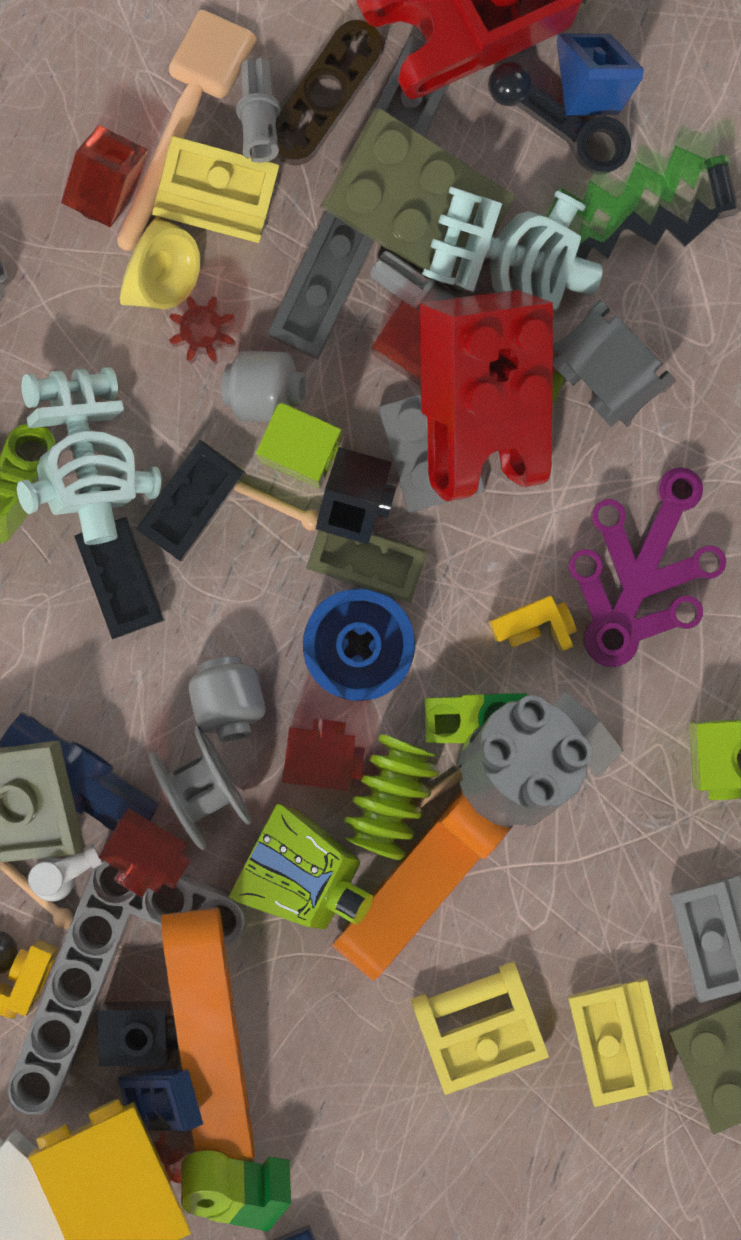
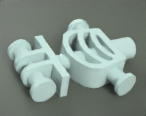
[422,187,602,309]
[17,367,161,545]

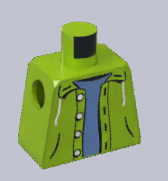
[228,803,373,930]

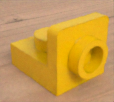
[487,595,577,651]
[0,939,60,1019]

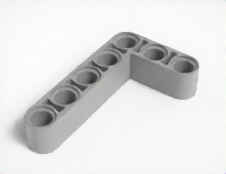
[7,851,248,1115]

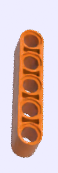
[161,908,255,1162]

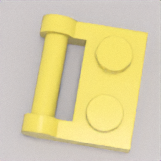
[411,961,549,1095]

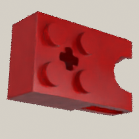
[357,0,582,99]
[420,290,553,502]

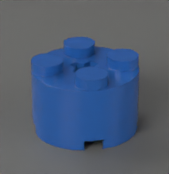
[303,589,415,701]

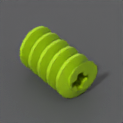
[343,734,440,860]

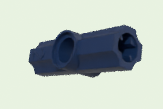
[0,712,161,844]

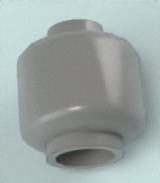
[221,351,307,423]
[188,656,266,742]

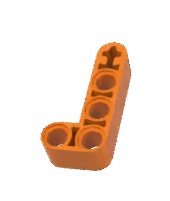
[330,789,514,981]

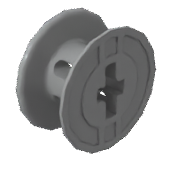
[149,726,252,850]

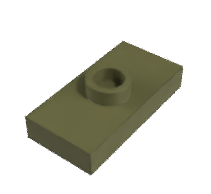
[306,530,428,603]

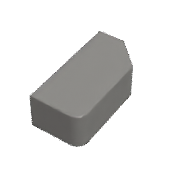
[553,692,623,777]

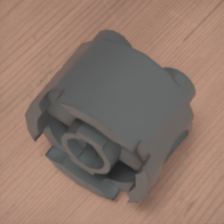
[553,300,676,427]
[458,695,592,827]

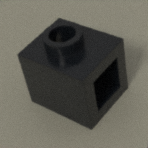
[315,447,397,545]
[98,1001,179,1067]

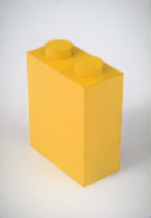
[28,1099,191,1240]

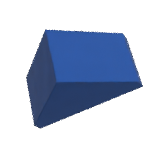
[557,33,644,116]

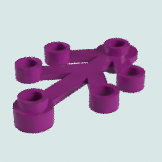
[568,467,726,667]

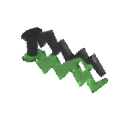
[547,146,741,260]

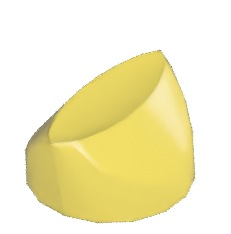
[120,216,200,310]

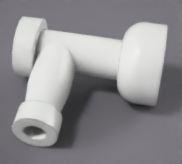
[28,844,103,901]

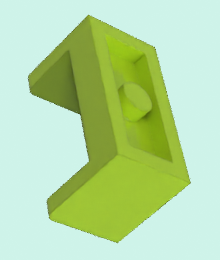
[255,403,343,489]

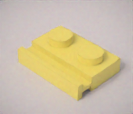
[152,135,279,243]
[567,977,673,1107]

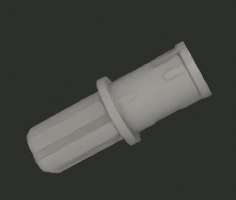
[236,57,280,163]
[370,251,456,314]

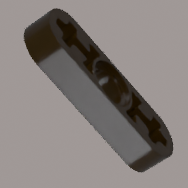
[276,20,382,165]

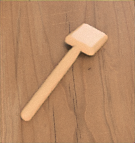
[117,10,257,251]

